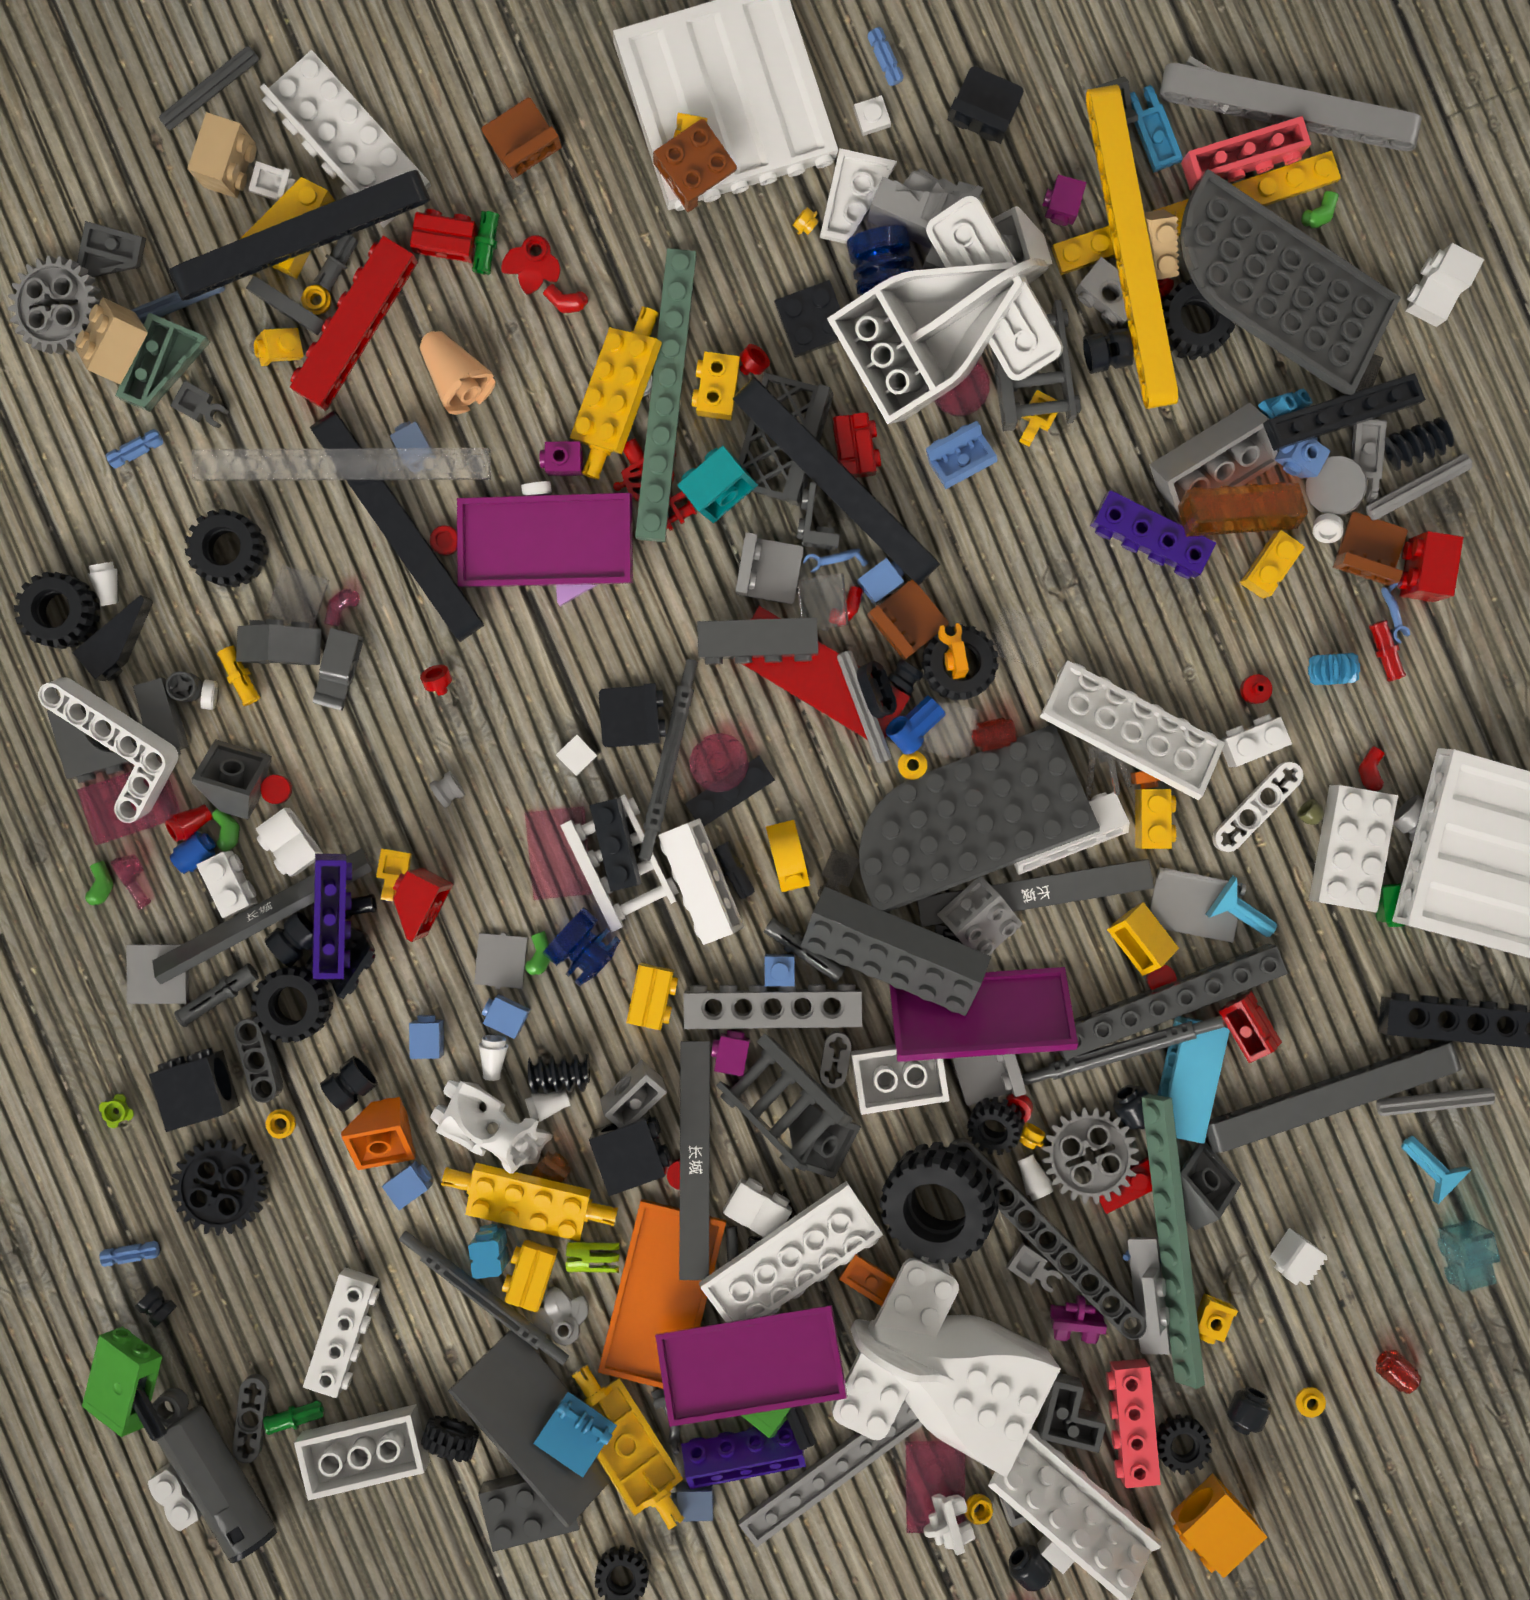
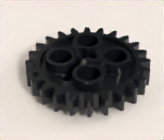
[170,1137,269,1236]

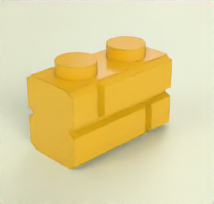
[1239,530,1305,599]
[626,963,678,1030]
[502,1240,558,1312]

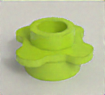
[99,1094,134,1128]

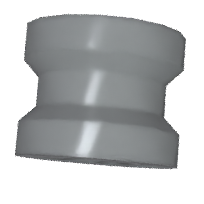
[429,771,466,808]

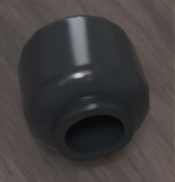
[1113,1085,1149,1129]
[1227,1387,1271,1435]
[1009,1545,1053,1592]

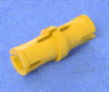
[217,645,261,706]

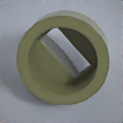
[1297,799,1324,825]

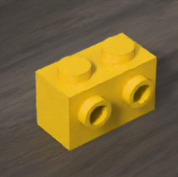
[692,351,740,421]
[1135,789,1176,849]

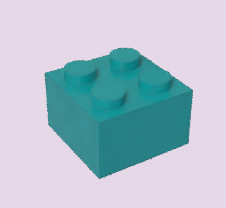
[677,446,758,524]

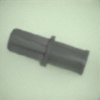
[314,235,358,291]

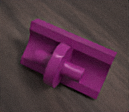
[1050,1295,1107,1344]

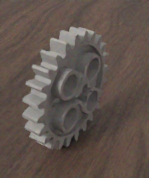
[8,256,101,355]
[1042,1107,1139,1204]

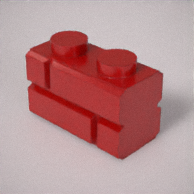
[410,209,478,263]
[832,412,881,478]
[1218,991,1282,1063]

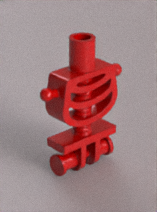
[613,438,697,531]

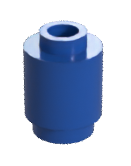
[169,831,216,874]

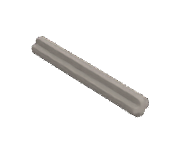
[1366,454,1473,520]
[837,650,891,763]
[1376,1088,1495,1116]

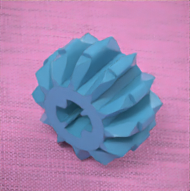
[1308,653,1360,685]

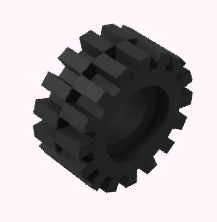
[967,1097,1024,1155]
[1156,1414,1212,1475]
[421,1415,479,1462]
[595,1545,649,1600]

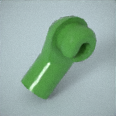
[1301,191,1339,228]
[212,809,240,852]
[85,861,113,905]
[525,931,553,975]

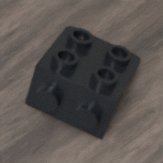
[947,66,1024,144]
[599,683,666,748]
[305,925,376,999]

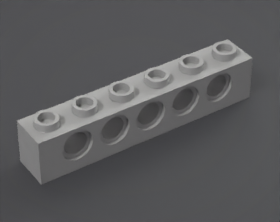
[684,984,862,1029]

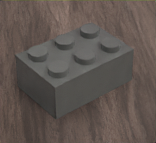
[478,1473,583,1552]

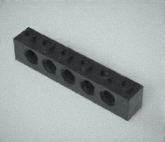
[1378,992,1530,1048]

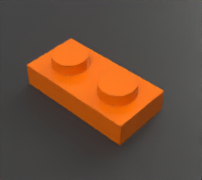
[839,1254,896,1307]

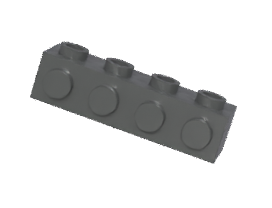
[697,617,818,665]

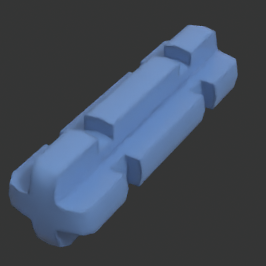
[868,27,903,86]
[106,429,164,468]
[99,1241,160,1267]

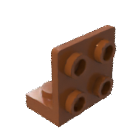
[481,97,562,179]
[653,119,737,212]
[1333,512,1408,586]
[867,579,949,661]

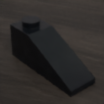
[72,595,153,681]

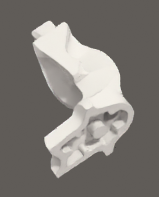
[430,1080,553,1174]

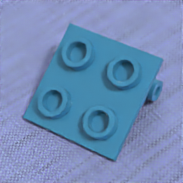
[533,1392,617,1478]

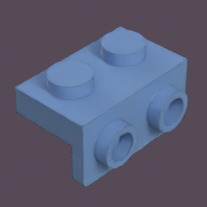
[926,421,997,489]

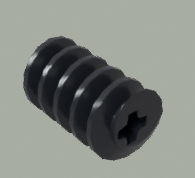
[1385,417,1454,471]
[528,1054,590,1094]

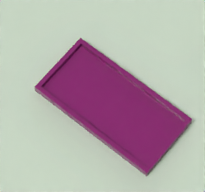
[457,493,633,588]
[889,967,1078,1062]
[655,1305,848,1427]

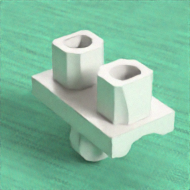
[923,1493,975,1556]

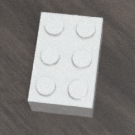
[851,1044,950,1115]

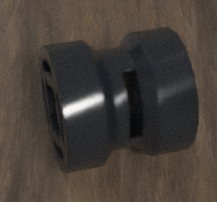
[134,1285,177,1328]

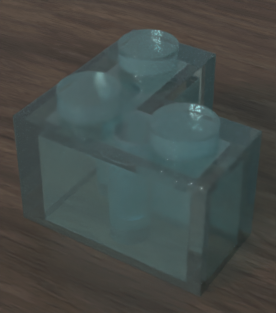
[1437,1220,1501,1292]

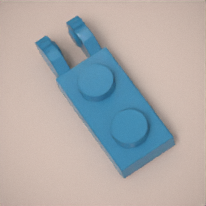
[1130,85,1183,173]

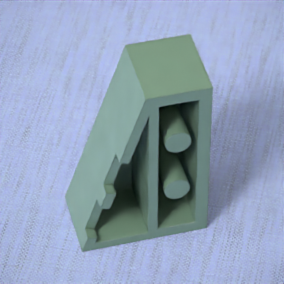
[115,313,210,412]

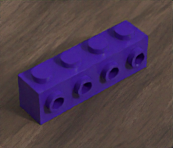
[1090,490,1216,579]
[312,854,352,979]
[681,1420,806,1489]

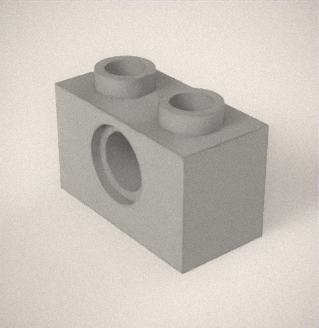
[1075,257,1127,328]
[600,1059,667,1128]

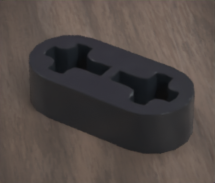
[857,661,897,718]

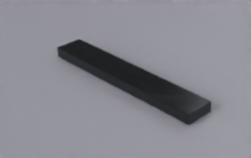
[1263,373,1426,451]

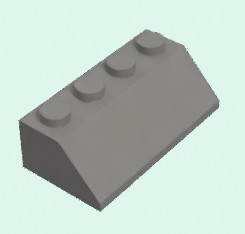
[1149,403,1278,524]

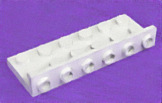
[260,50,431,228]
[1040,660,1225,800]
[699,1181,883,1322]
[988,1428,1163,1600]

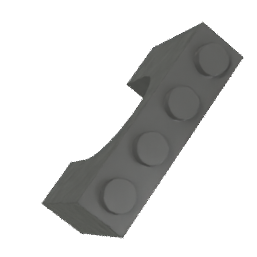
[47,678,189,783]

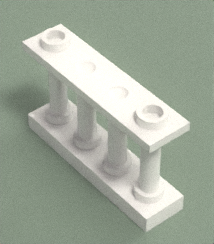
[560,794,679,932]

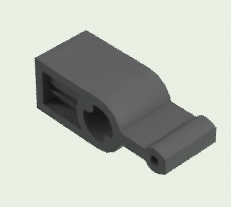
[313,628,364,711]

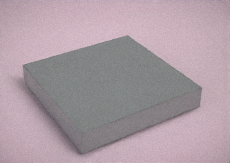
[126,944,189,1004]

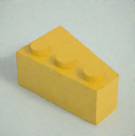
[239,177,335,279]

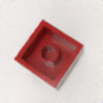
[1397,531,1464,602]

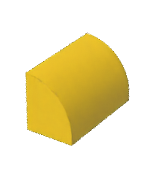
[1107,902,1179,976]

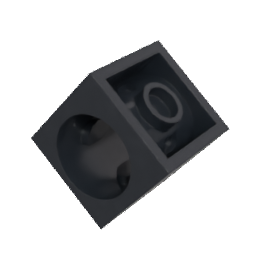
[149,1047,240,1132]
[589,1110,671,1196]

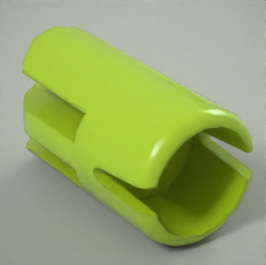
[566,1242,620,1273]

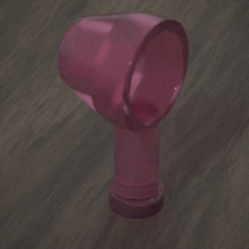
[110,854,152,910]

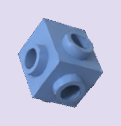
[1275,437,1330,478]

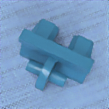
[1258,388,1313,419]

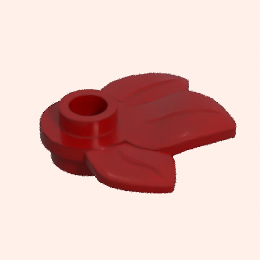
[501,235,561,295]

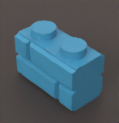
[468,1224,510,1279]

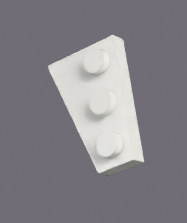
[820,148,897,244]

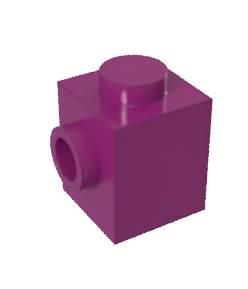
[1042,174,1087,226]
[539,441,583,476]
[711,1029,750,1076]

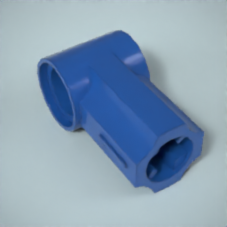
[886,695,946,755]

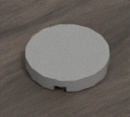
[1306,456,1367,516]

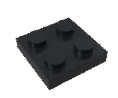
[774,280,840,358]

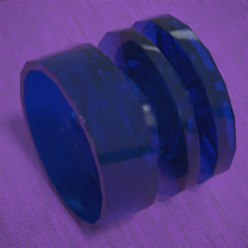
[846,225,916,295]
[543,907,621,987]

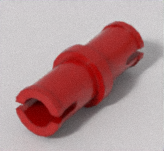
[1369,620,1406,682]

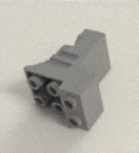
[868,168,985,270]

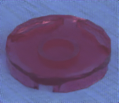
[934,362,990,416]
[689,733,749,792]

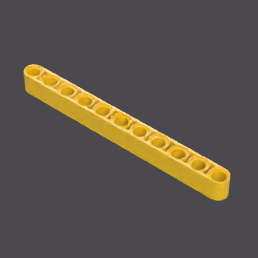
[1086,84,1178,409]

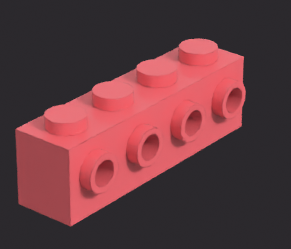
[1181,116,1311,190]
[1106,1358,1161,1488]

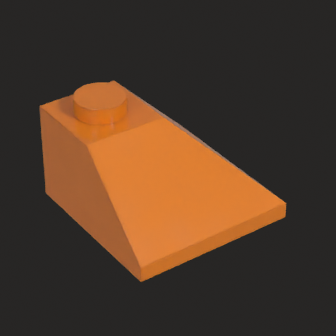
[341,1097,415,1170]

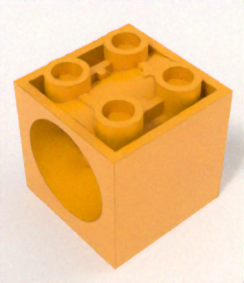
[1170,1473,1267,1578]

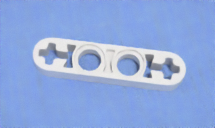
[1212,762,1303,852]

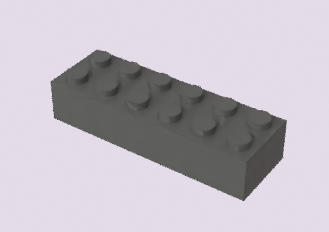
[801,887,992,1016]

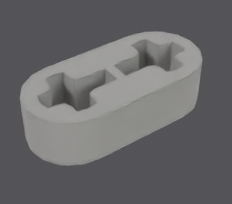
[820,1031,851,1088]

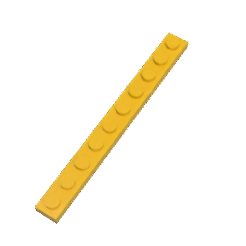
[1051,150,1341,275]

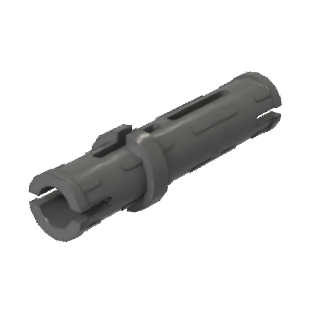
[763,917,846,983]
[174,963,259,1027]

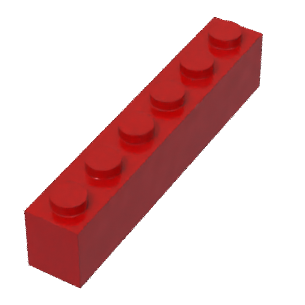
[290,236,418,411]

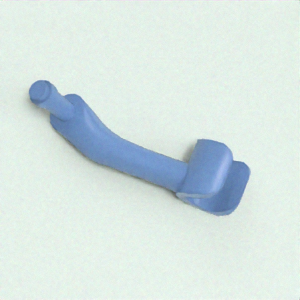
[803,548,868,573]
[1381,583,1410,644]

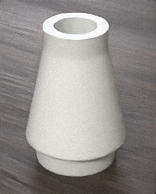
[87,562,119,606]
[479,1035,508,1081]
[525,1089,570,1122]
[1017,1154,1053,1201]

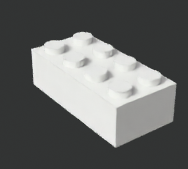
[1309,785,1398,913]
[294,1404,430,1501]

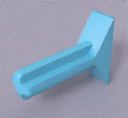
[1205,875,1277,937]
[1401,1136,1472,1204]

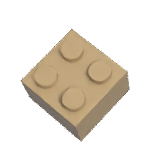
[187,112,257,198]
[75,297,148,385]

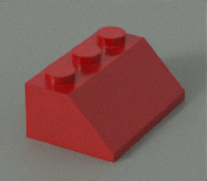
[393,868,454,942]

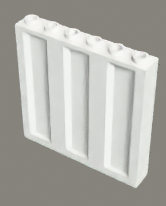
[613,0,838,211]
[1392,748,1530,958]

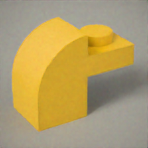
[766,820,810,892]

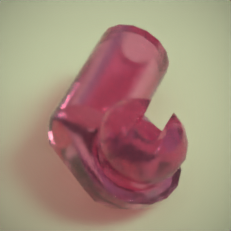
[324,588,360,627]

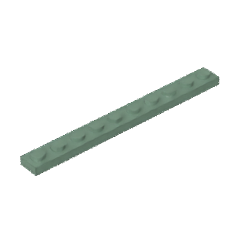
[635,248,697,542]
[1141,1094,1205,1389]

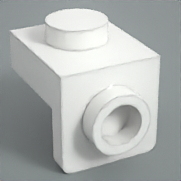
[249,161,296,201]

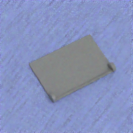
[1150,867,1246,943]

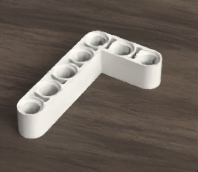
[38,677,178,823]

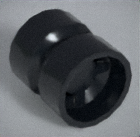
[1083,327,1134,374]
[264,911,313,967]
[320,1056,378,1112]

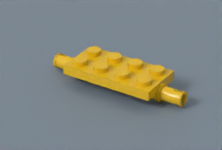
[570,306,662,480]
[441,1163,618,1242]
[572,1364,684,1530]

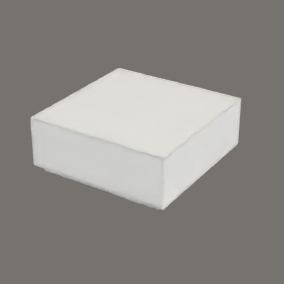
[556,735,598,776]

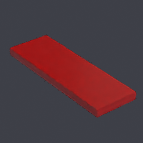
[734,606,910,740]

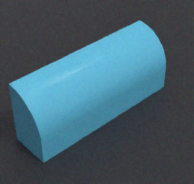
[1157,1016,1230,1144]

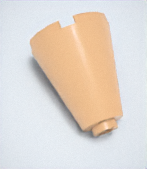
[420,331,496,415]

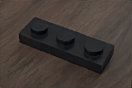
[685,756,775,826]
[589,797,642,892]

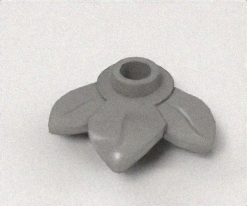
[530,1286,588,1346]

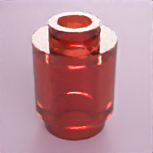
[971,717,1017,752]
[1376,1350,1421,1394]

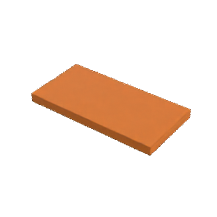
[598,1199,726,1389]

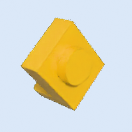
[254,328,304,366]

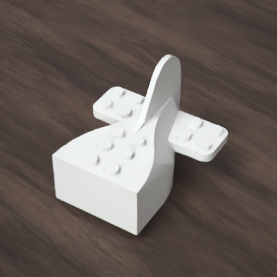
[827,196,1063,424]
[832,1257,1061,1478]

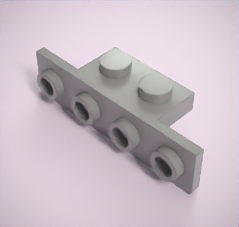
[1127,1237,1171,1355]

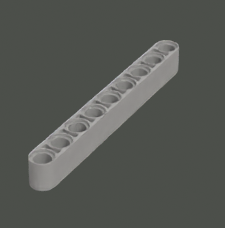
[1159,63,1422,151]

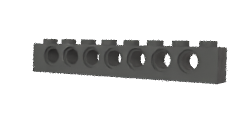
[1059,944,1288,1060]

